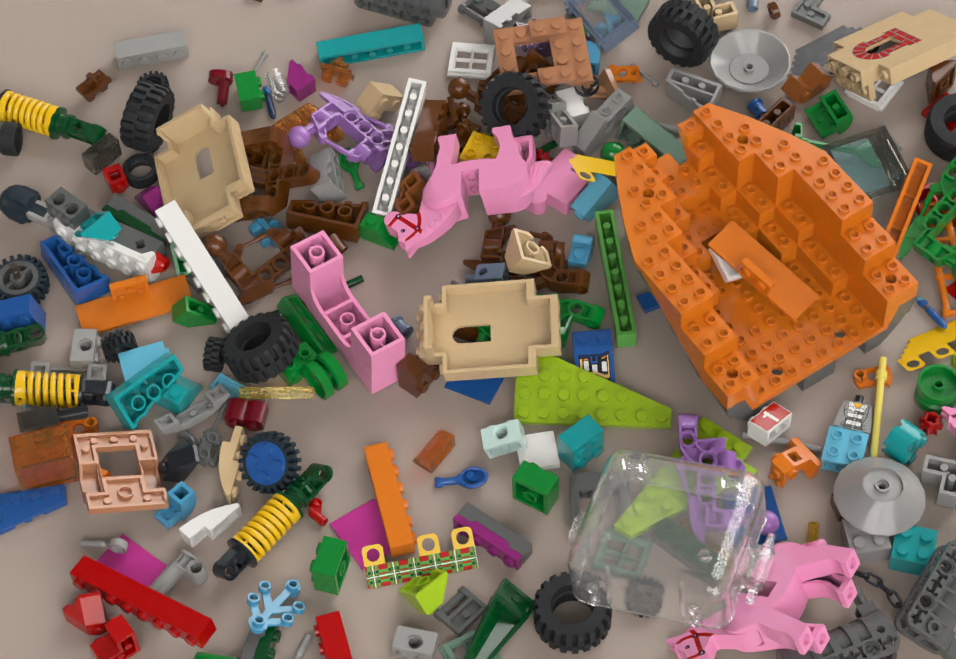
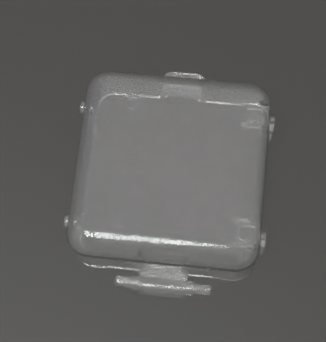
[567,449,776,629]

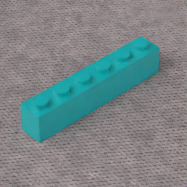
[316,23,425,69]

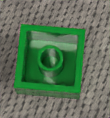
[512,460,559,515]
[309,536,351,595]

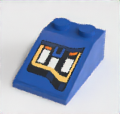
[572,329,615,383]

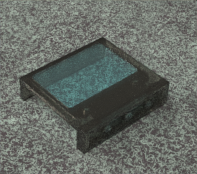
[823,125,908,199]

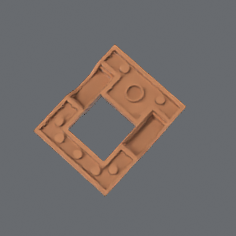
[493,16,594,96]
[72,429,169,514]

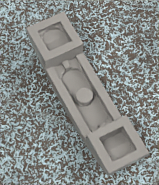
[29,362,108,383]
[153,384,230,434]

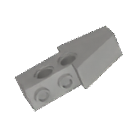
[572,88,634,157]
[544,94,578,148]

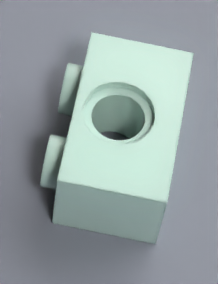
[481,419,527,458]

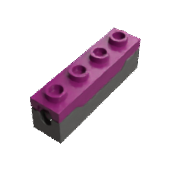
[453,502,533,570]

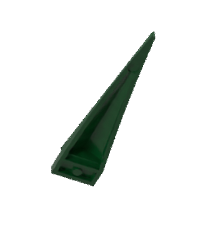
[464,578,533,659]

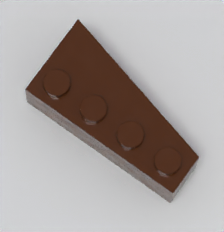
[409,100,448,162]
[286,200,368,243]

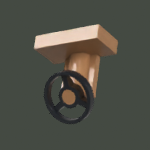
[574,68,619,101]

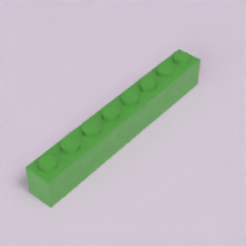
[595,209,637,348]

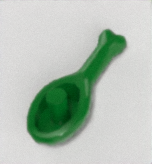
[339,147,365,191]

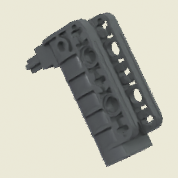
[894,540,956,659]

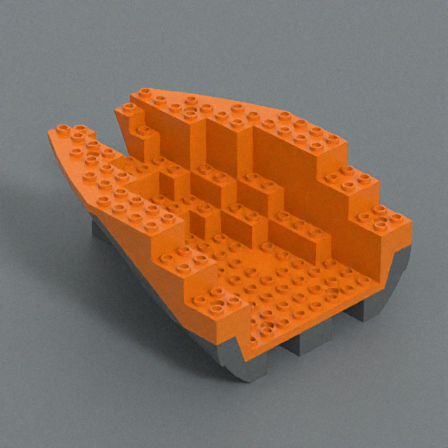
[614,103,919,420]

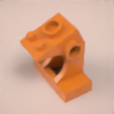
[768,437,823,489]

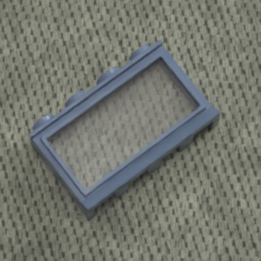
[564,0,640,53]

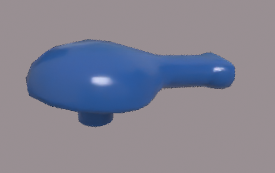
[434,467,489,489]

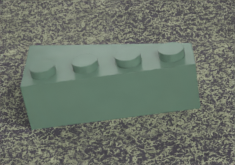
[615,106,687,165]

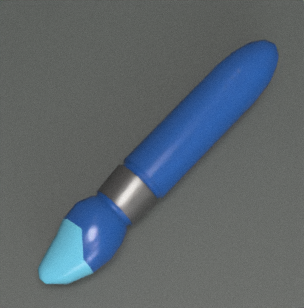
[916,296,947,329]

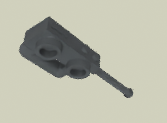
[197,403,227,468]

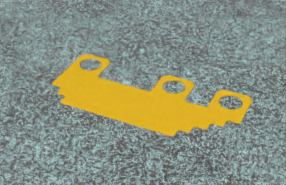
[569,154,616,182]
[897,320,956,371]

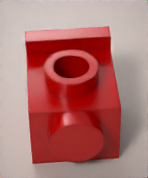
[102,163,129,194]

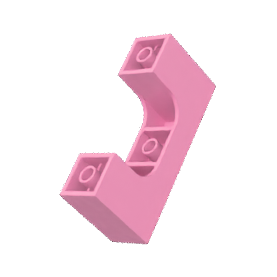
[290,230,405,395]

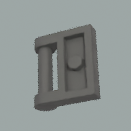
[457,0,501,27]
[433,586,487,637]

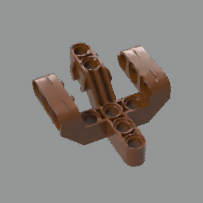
[235,126,320,222]

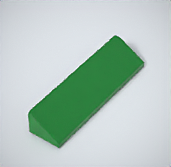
[277,294,338,355]

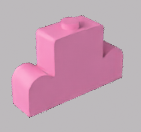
[525,148,588,215]

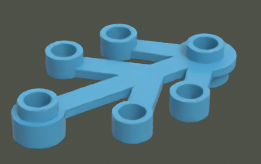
[247,579,305,634]

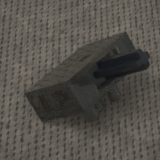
[16,405,89,445]

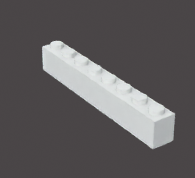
[372,78,427,217]
[155,200,249,334]

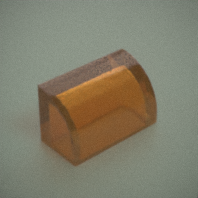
[413,430,455,474]

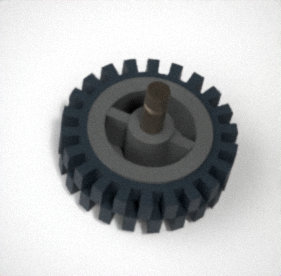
[0,254,50,304]

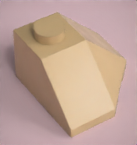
[505,228,552,275]

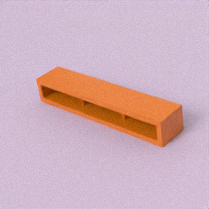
[884,157,933,258]
[364,442,417,558]

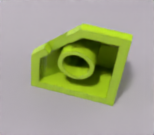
[398,568,448,615]

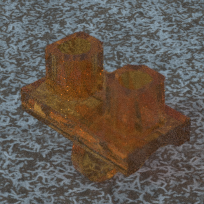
[320,56,355,88]

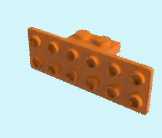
[708,220,819,322]
[75,274,192,333]

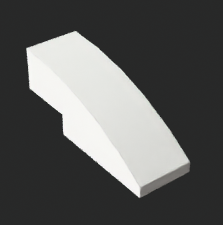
[179,503,242,548]

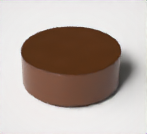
[767,1,781,20]

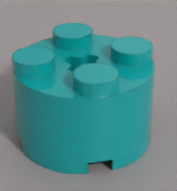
[882,419,928,465]

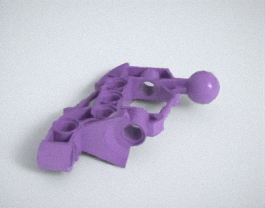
[287,92,421,173]
[676,413,779,546]

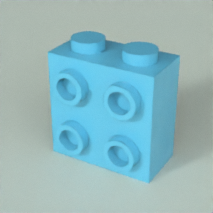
[820,426,869,473]

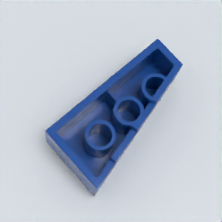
[40,235,110,305]
[0,294,46,333]

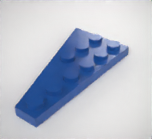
[0,484,67,535]

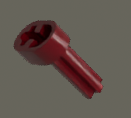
[208,69,234,107]

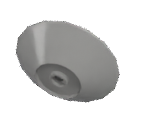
[709,29,791,93]
[833,457,925,537]

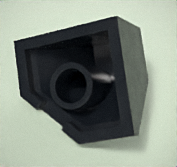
[158,439,200,483]

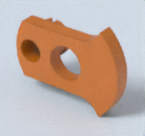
[607,63,642,84]
[853,365,893,390]
[59,417,99,444]

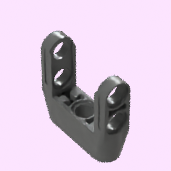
[569,471,631,530]

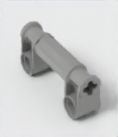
[131,549,208,630]

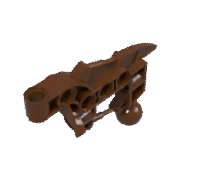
[448,48,560,137]
[463,213,591,295]
[203,226,348,305]

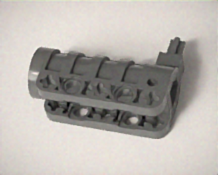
[354,0,452,27]
[776,588,900,659]

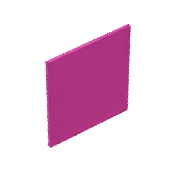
[330,498,391,570]
[97,534,167,587]

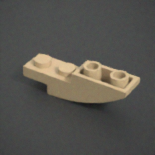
[219,426,247,505]

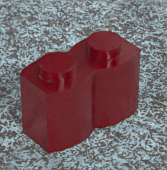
[224,397,269,432]

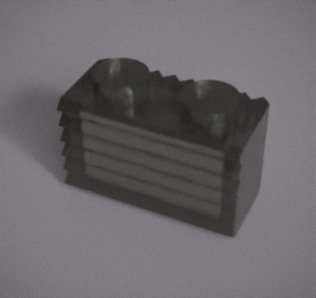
[81,133,122,175]

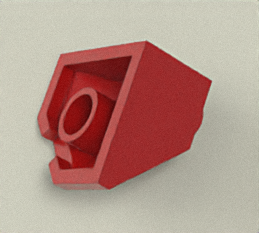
[62,591,108,636]

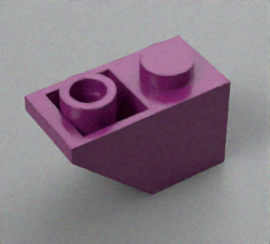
[287,59,316,102]

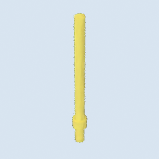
[870,357,888,457]

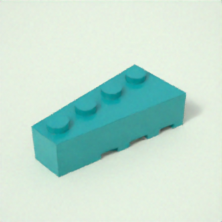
[105,353,184,430]

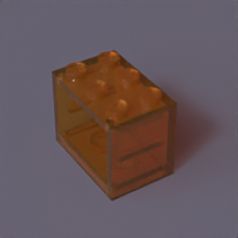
[8,423,79,490]

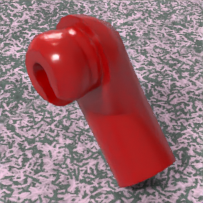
[308,498,328,527]

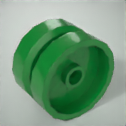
[301,350,349,401]
[914,364,956,415]

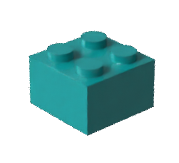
[558,414,604,472]
[888,526,938,576]

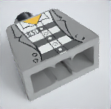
[833,395,872,443]

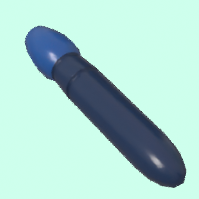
[263,85,276,120]

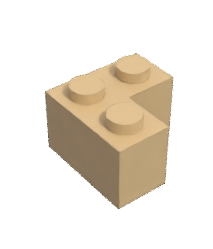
[693,0,738,32]
[354,81,404,124]

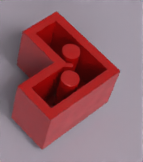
[89,614,141,659]

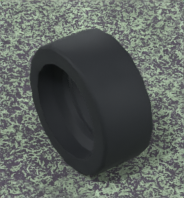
[0,121,23,156]
[123,153,158,189]

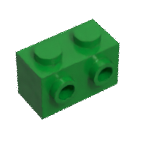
[234,70,265,112]
[278,341,317,387]

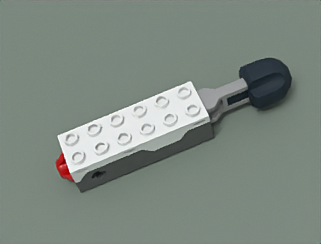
[0,185,170,284]

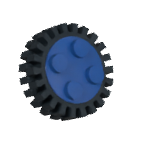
[238,431,302,494]

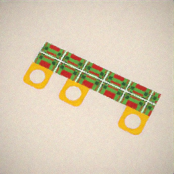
[362,527,479,589]

